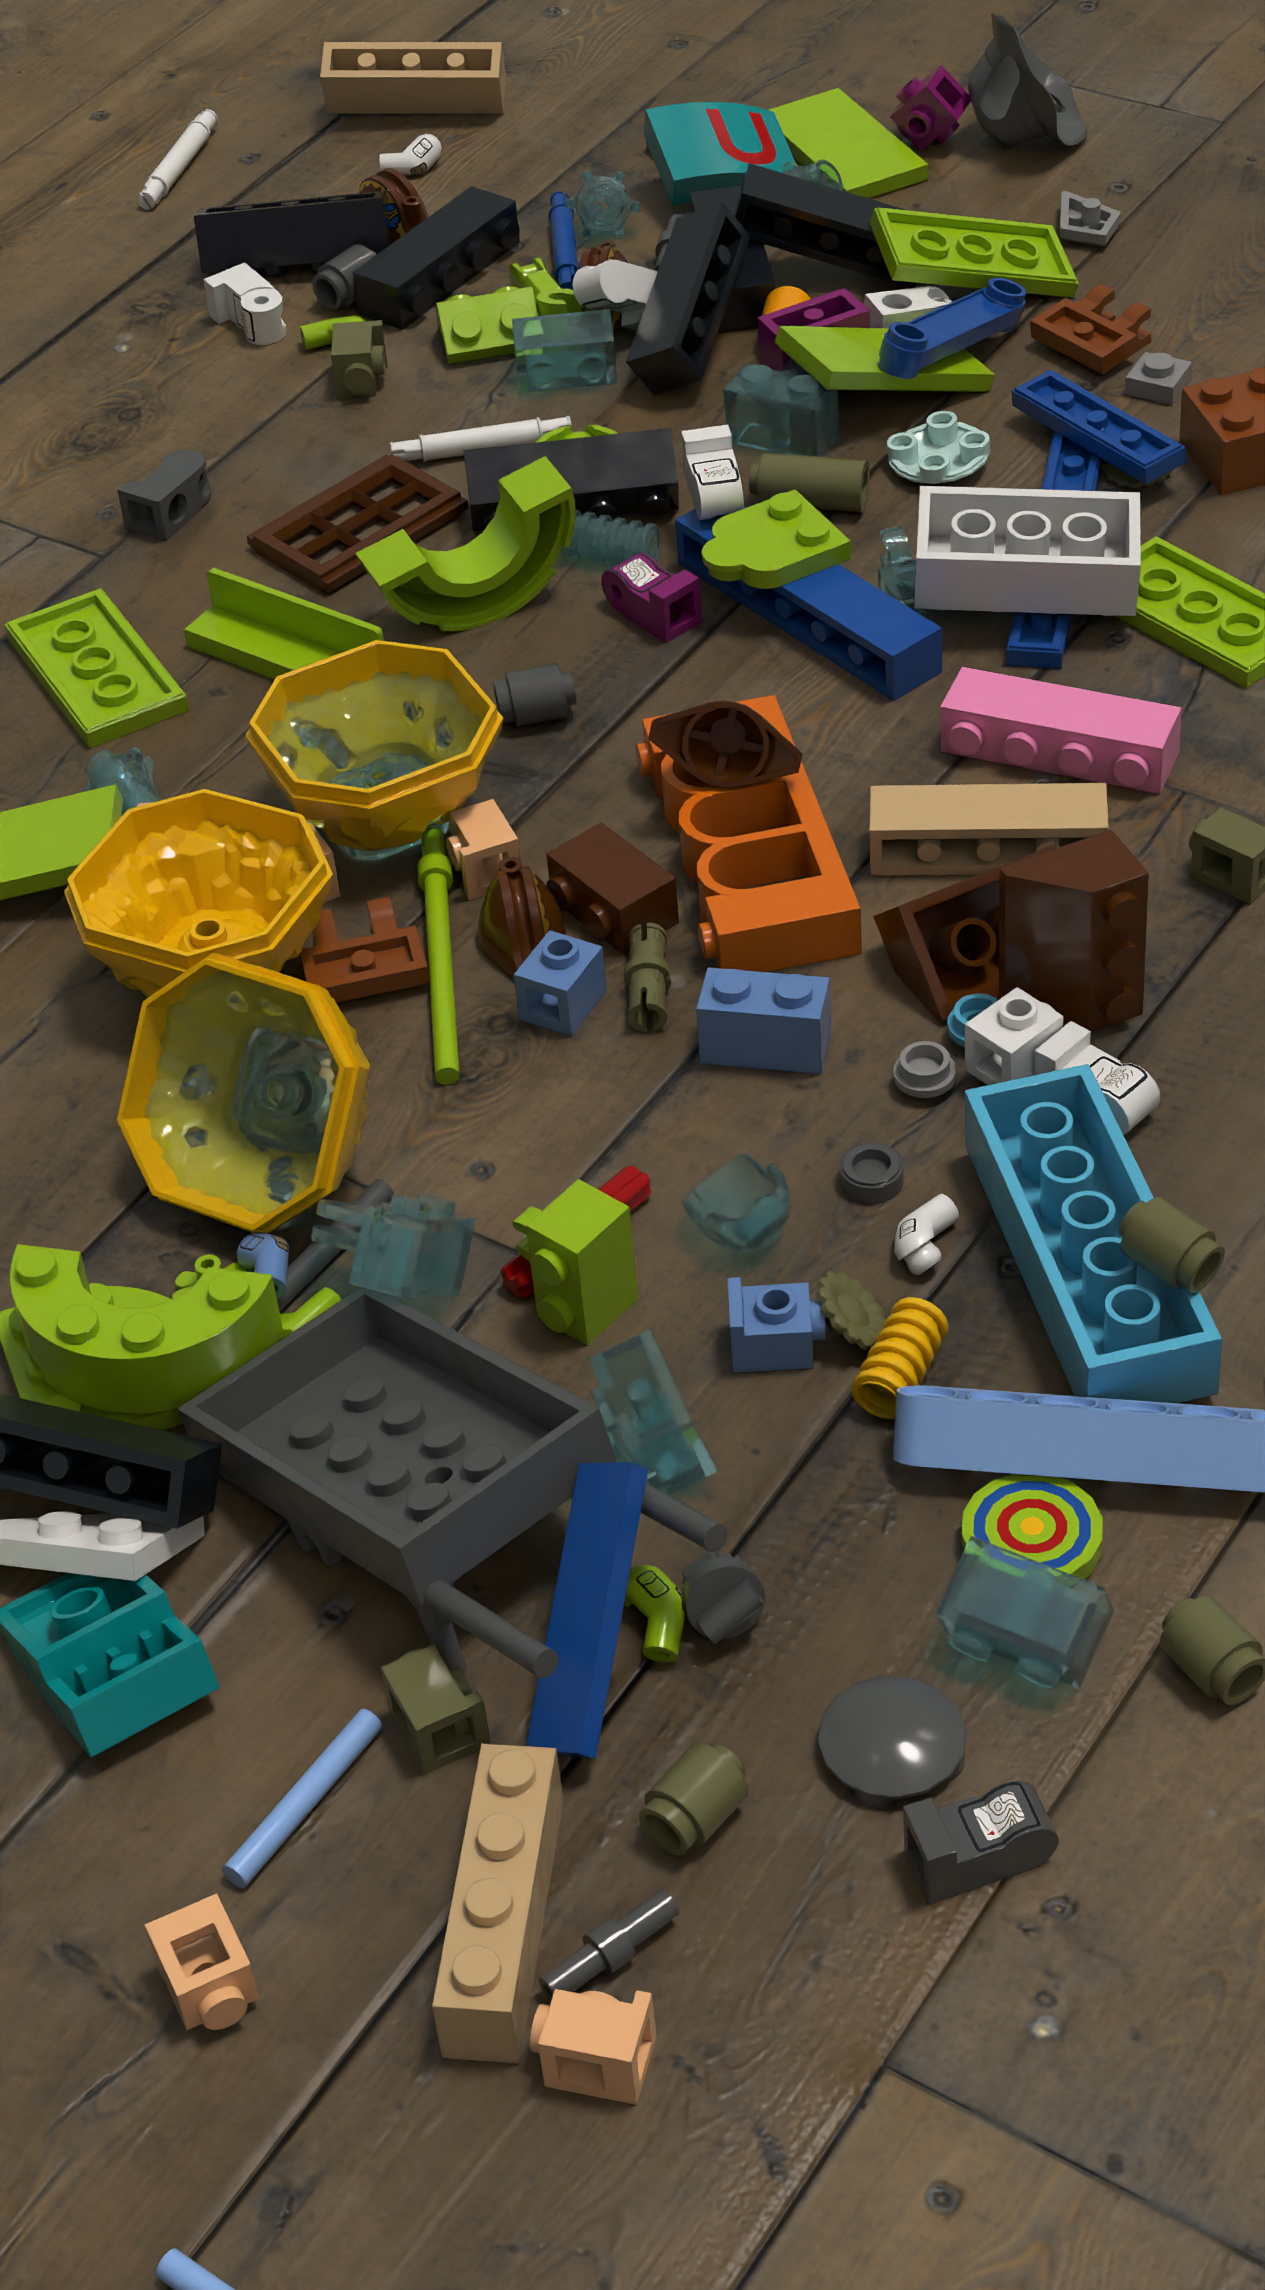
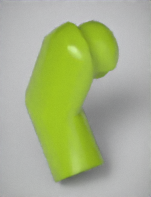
[300,316,365,350]

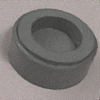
[839,1143,904,1204]

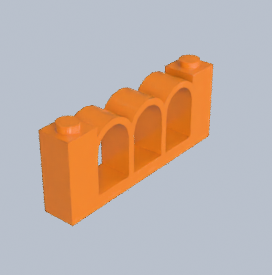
[635,695,862,972]

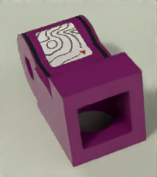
[601,552,702,643]

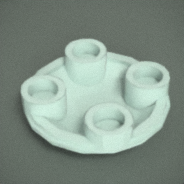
[887,411,991,484]

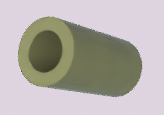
[749,453,870,513]

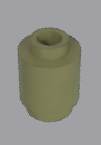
[1119,1197,1225,1293]
[1160,1596,1265,1705]
[639,1743,748,1856]

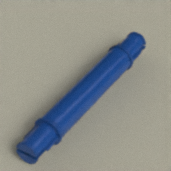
[549,191,578,290]

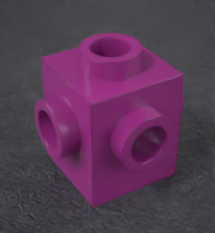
[890,65,971,151]

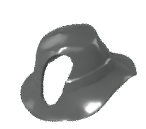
[967,13,1087,146]

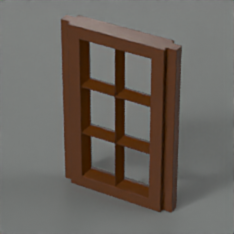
[247,454,469,593]

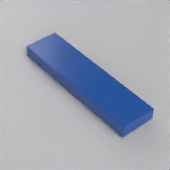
[1011,370,1186,484]
[526,1462,648,1759]

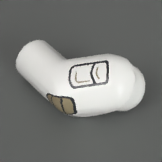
[379,134,442,176]
[894,1193,959,1275]

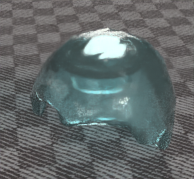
[682,1153,792,1254]

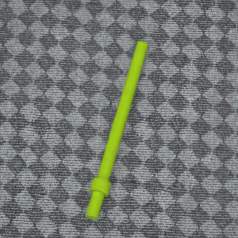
[417,827,460,1085]

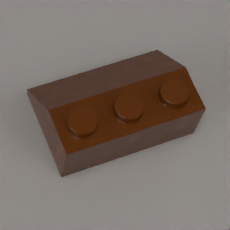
[999,830,1149,1032]
[873,844,1058,1022]

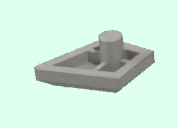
[1060,191,1121,247]

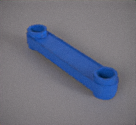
[878,278,1026,379]

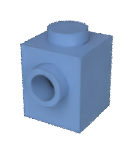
[514,930,607,1036]

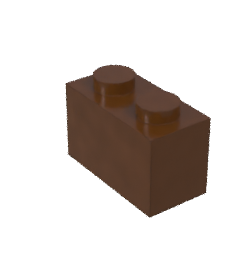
[546,822,679,955]

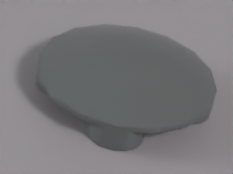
[818,1676,967,1809]

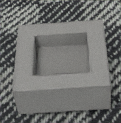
[1125,352,1192,405]

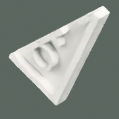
[0,1511,205,1581]

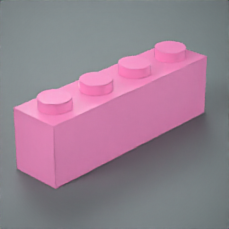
[940,667,1182,794]

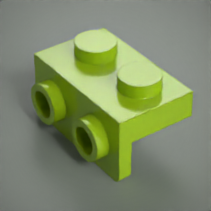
[436,286,544,364]

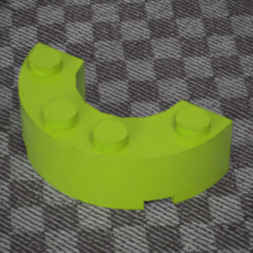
[356,456,576,631]
[10,1244,283,1414]

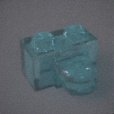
[723,358,840,457]
[310,1194,476,1300]
[589,1329,718,1495]

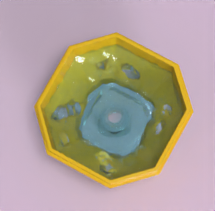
[245,640,503,860]
[117,952,370,1234]

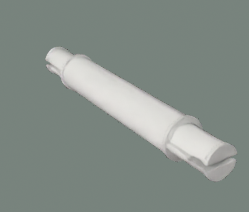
[137,109,218,210]
[390,416,572,463]

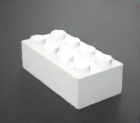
[914,486,1141,616]

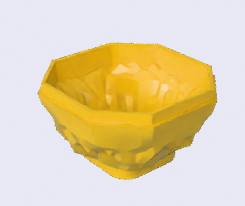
[64,789,333,999]

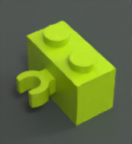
[512,1179,639,1346]

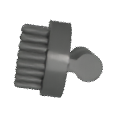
[682,1551,765,1644]

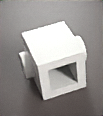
[965,987,1063,1085]

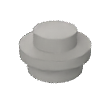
[893,1041,956,1098]

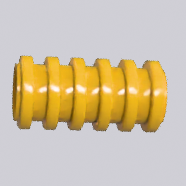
[851,1297,949,1419]

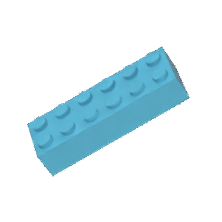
[965,1064,1222,1403]

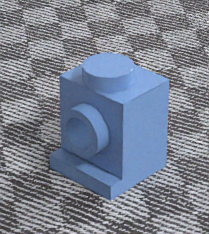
[727,1277,826,1373]

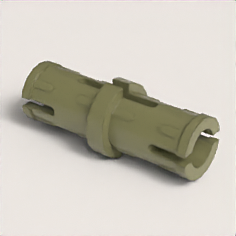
[624,923,671,1032]

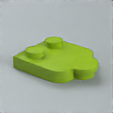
[702,490,851,589]

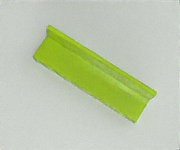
[184,568,384,679]

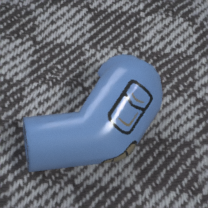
[237,1232,289,1298]

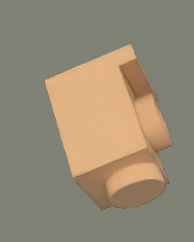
[446,799,520,900]
[145,1893,259,2030]
[530,1989,657,2105]

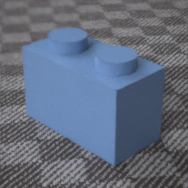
[696,967,832,1074]

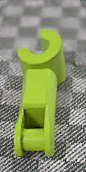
[509,257,583,346]

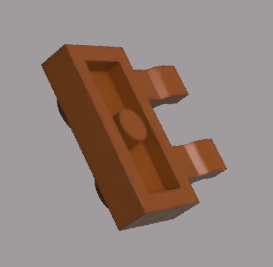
[1030,283,1152,375]
[299,896,430,1003]

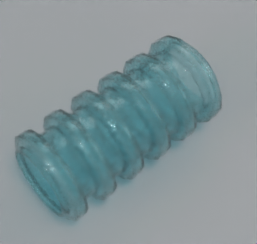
[561,509,661,565]

